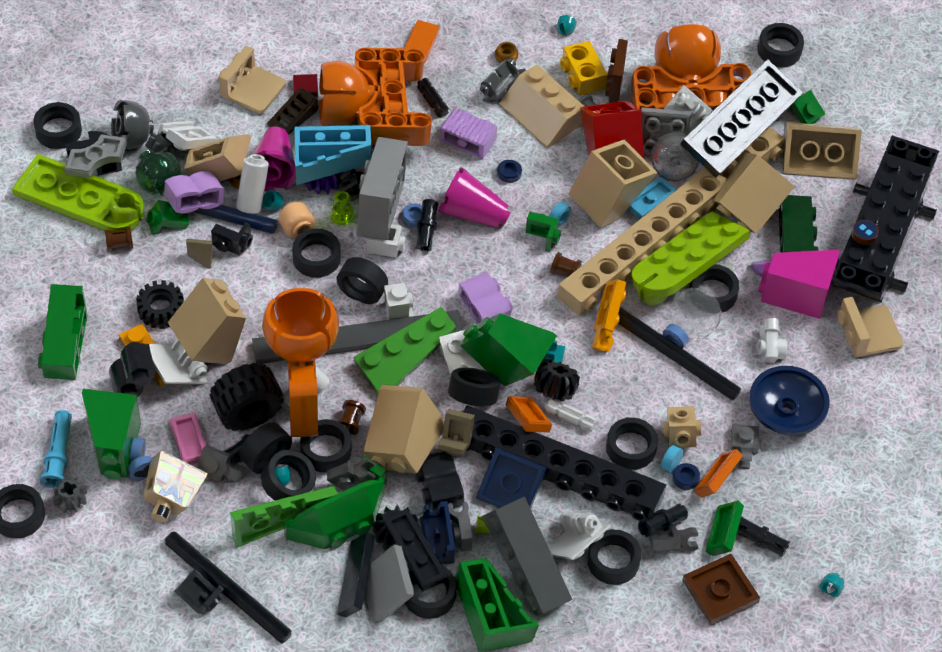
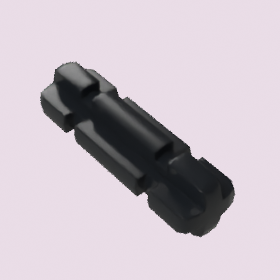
[417,77,449,117]

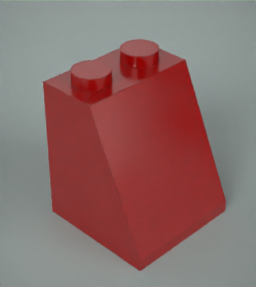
[580,101,644,159]

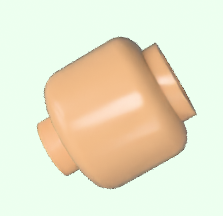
[278,202,316,239]

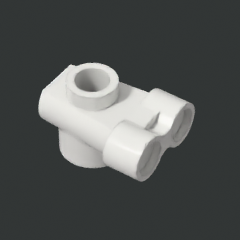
[757,318,787,363]

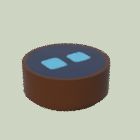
[852,220,879,245]

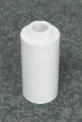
[236,154,269,214]

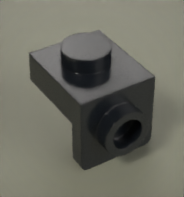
[211,223,253,255]
[174,569,224,613]

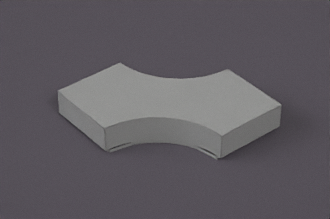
[64,134,127,178]

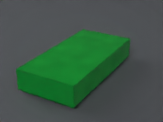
[705,501,744,556]

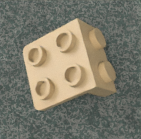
[218,46,286,114]
[837,297,903,358]

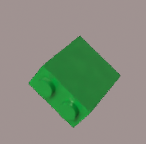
[459,313,557,386]
[82,388,141,480]

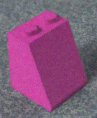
[758,250,840,319]

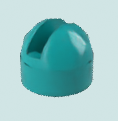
[557,15,577,35]
[262,190,284,211]
[275,467,290,487]
[820,573,844,597]

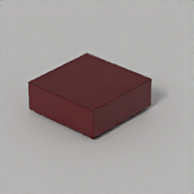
[293,74,318,97]

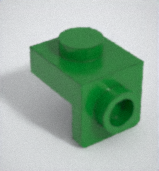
[788,90,825,124]
[147,200,190,234]
[526,211,561,252]

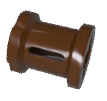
[105,227,133,252]
[550,252,582,277]
[337,400,366,435]

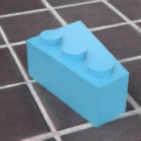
[295,125,371,185]

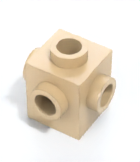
[663,406,701,449]

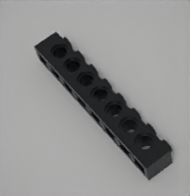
[463,405,667,521]

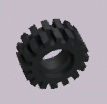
[136,280,184,329]

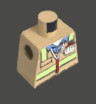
[143,450,208,522]

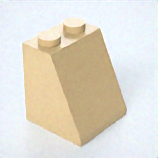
[568,140,657,227]
[713,152,795,234]
[168,278,246,364]
[363,385,445,473]

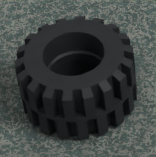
[209,363,284,431]

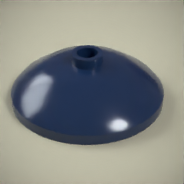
[749,366,830,435]

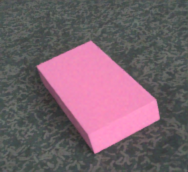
[169,412,206,465]

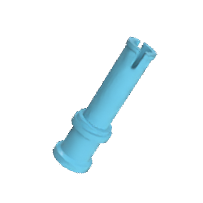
[40,410,72,488]

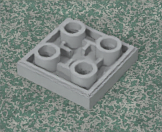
[641,107,691,159]
[365,545,414,623]

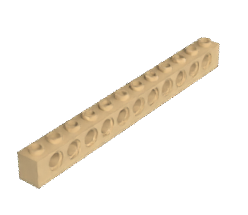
[557,127,784,316]

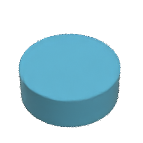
[549,202,571,227]
[661,445,683,474]

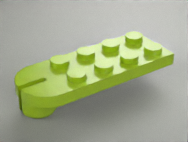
[12,154,145,232]
[632,211,750,306]

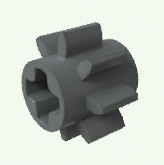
[145,133,177,162]
[53,478,87,513]

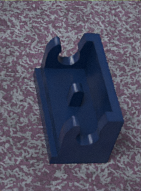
[420,501,455,565]

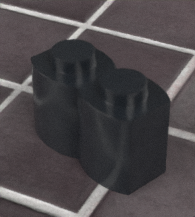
[109,342,155,397]
[415,451,464,511]

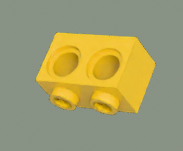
[560,41,608,96]

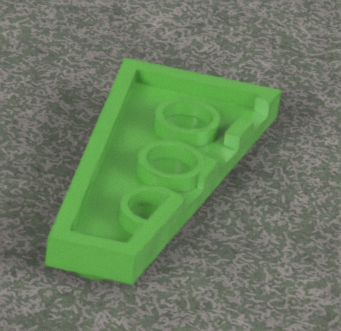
[353,307,456,395]
[230,486,338,548]

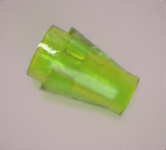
[330,191,355,225]

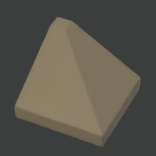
[186,239,214,268]

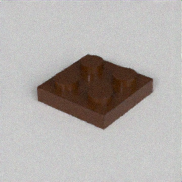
[605,39,628,103]
[682,554,760,625]

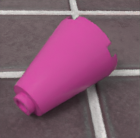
[253,127,296,192]
[438,167,511,228]

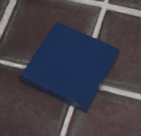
[476,447,547,509]

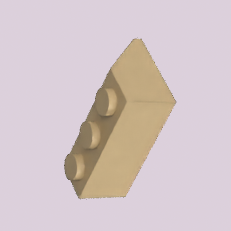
[499,64,584,148]
[783,122,862,179]

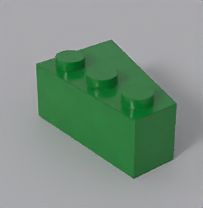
[38,284,88,380]
[455,558,539,652]

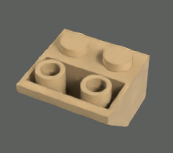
[184,134,251,182]

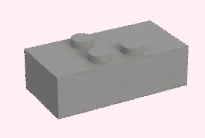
[357,137,408,240]

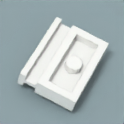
[158,121,217,151]

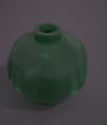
[135,149,181,196]

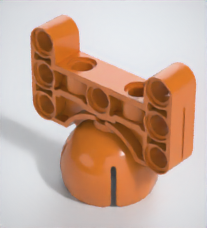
[631,24,751,111]
[319,47,432,146]
[262,288,339,437]

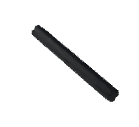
[618,307,741,400]
[165,531,292,643]

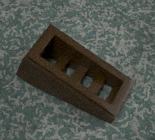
[267,87,319,135]

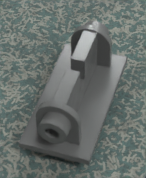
[480,58,526,101]

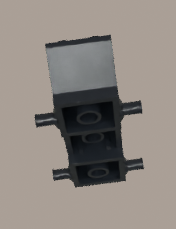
[831,135,939,303]

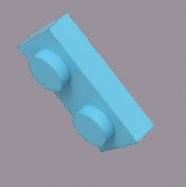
[627,176,677,220]

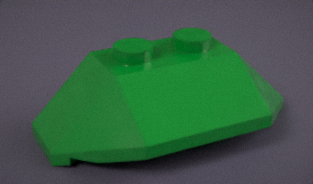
[284,477,385,549]

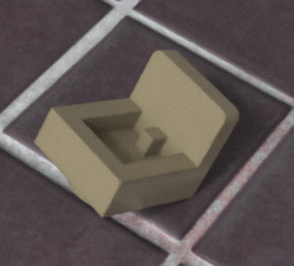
[438,409,475,455]

